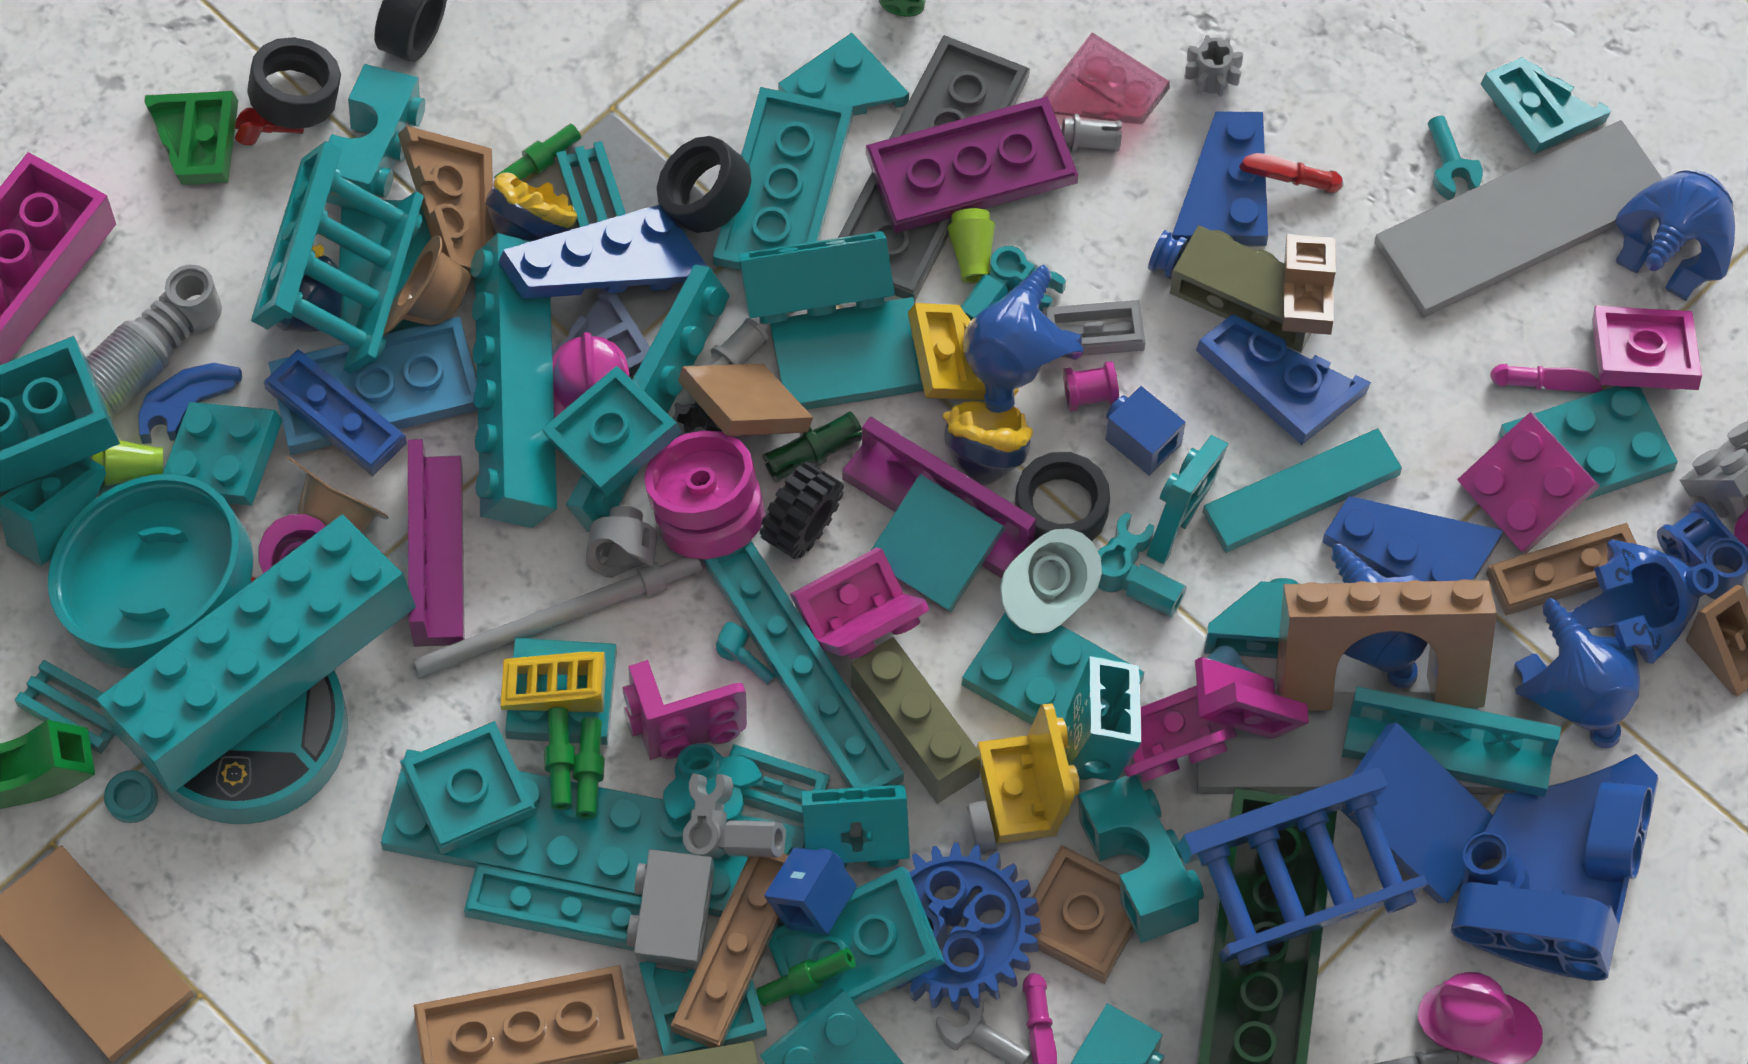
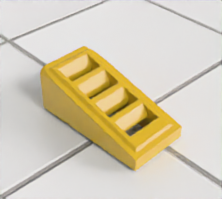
[500,652,606,712]

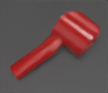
[235,108,304,146]

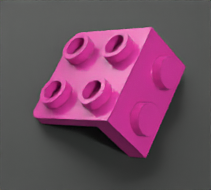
[790,547,929,659]
[622,660,747,760]
[1124,685,1237,783]

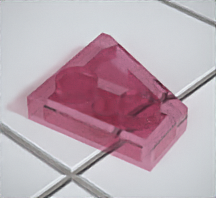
[1042,32,1170,125]

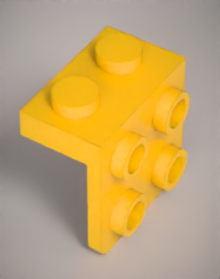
[976,703,1080,844]

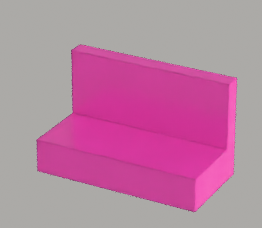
[1195,657,1309,739]

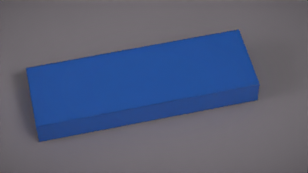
[264,349,407,476]

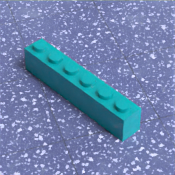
[471,233,557,528]

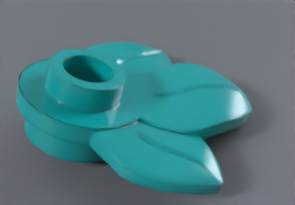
[663,743,762,822]

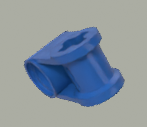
[1657,502,1748,599]

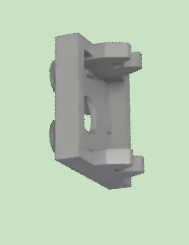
[1679,421,1748,518]

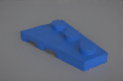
[1322,496,1504,581]

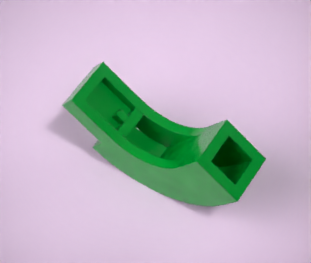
[0,720,95,809]

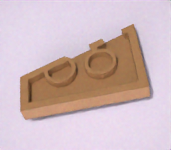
[398,125,494,280]

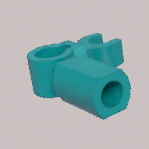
[960,246,1066,320]
[1098,512,1187,617]

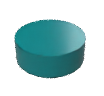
[104,770,158,823]

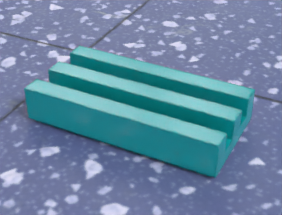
[556,141,626,228]
[14,660,115,754]
[728,744,830,824]

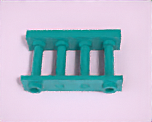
[251,141,424,374]

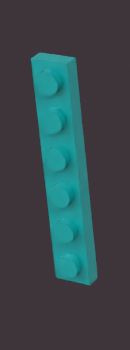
[566,265,730,532]
[704,541,904,788]

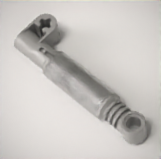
[0,264,222,498]

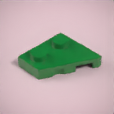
[144,91,239,185]

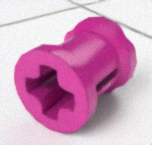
[1063,361,1119,412]

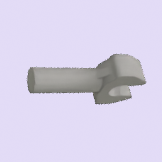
[936,996,1031,1064]

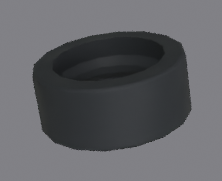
[374,0,447,62]
[247,37,341,129]
[656,136,752,233]
[1015,452,1110,541]

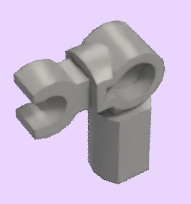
[682,774,786,859]

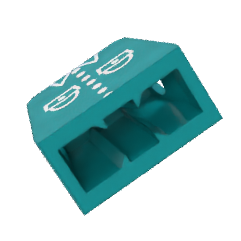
[1065,656,1141,781]

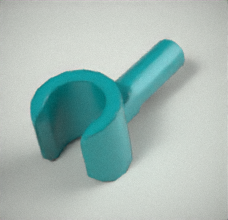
[716,622,776,685]

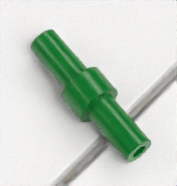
[494,123,581,181]
[544,707,575,810]
[573,717,605,820]
[756,948,856,1007]

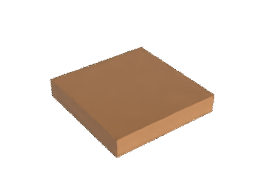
[678,364,813,436]
[1030,845,1134,984]

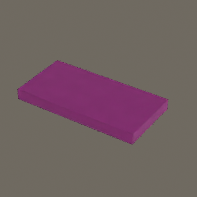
[866,96,1078,233]

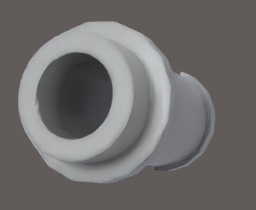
[1061,113,1122,152]

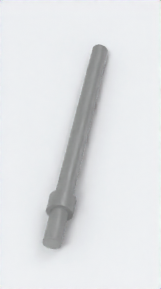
[412,556,702,678]

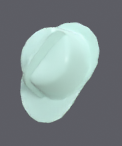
[1000,528,1102,634]

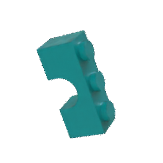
[326,64,426,212]
[1078,775,1204,944]

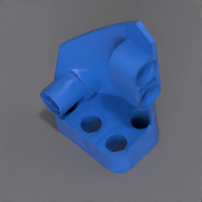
[1451,754,1659,981]

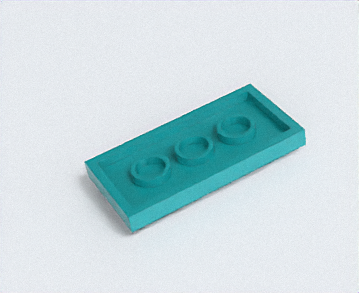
[713,87,853,271]

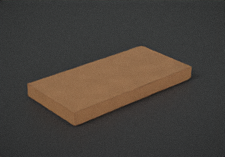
[0,845,194,1064]
[413,965,639,1064]

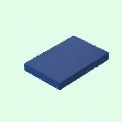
[1340,723,1493,903]

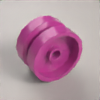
[644,430,765,559]

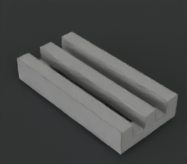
[1042,300,1146,356]

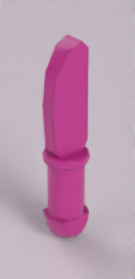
[1490,363,1603,393]
[1022,973,1057,1064]

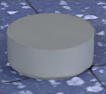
[966,800,998,854]

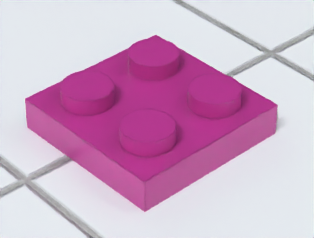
[1592,306,1702,390]
[1457,412,1600,554]

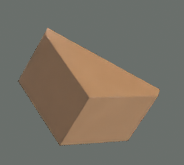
[1685,585,1748,696]

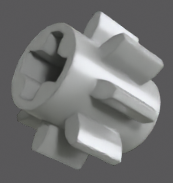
[1184,35,1243,96]

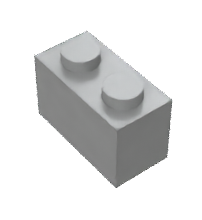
[627,849,715,969]

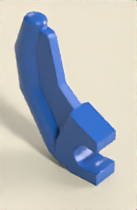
[138,362,242,444]

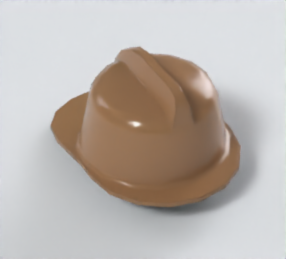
[383,235,471,336]
[286,456,389,534]

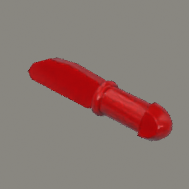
[1239,153,1344,193]

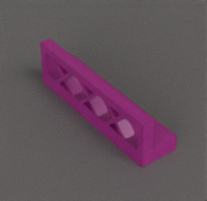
[842,416,1036,579]
[408,439,465,647]

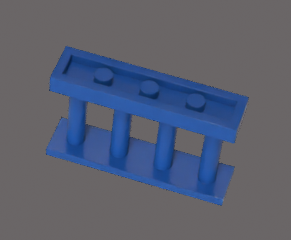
[1177,766,1428,966]

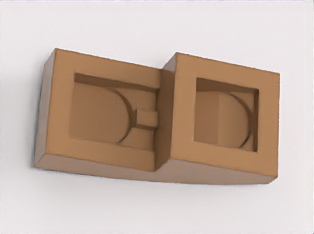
[1282,234,1336,335]

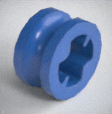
[1148,230,1188,279]

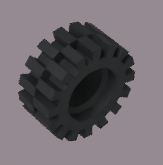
[759,462,844,560]

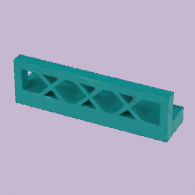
[1341,686,1561,797]

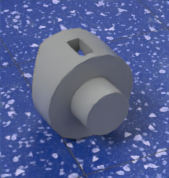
[586,505,658,578]

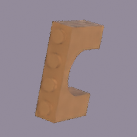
[1275,579,1497,711]

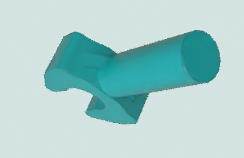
[1428,115,1483,200]

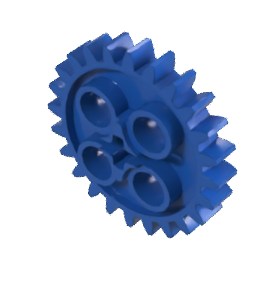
[895,843,1041,1011]

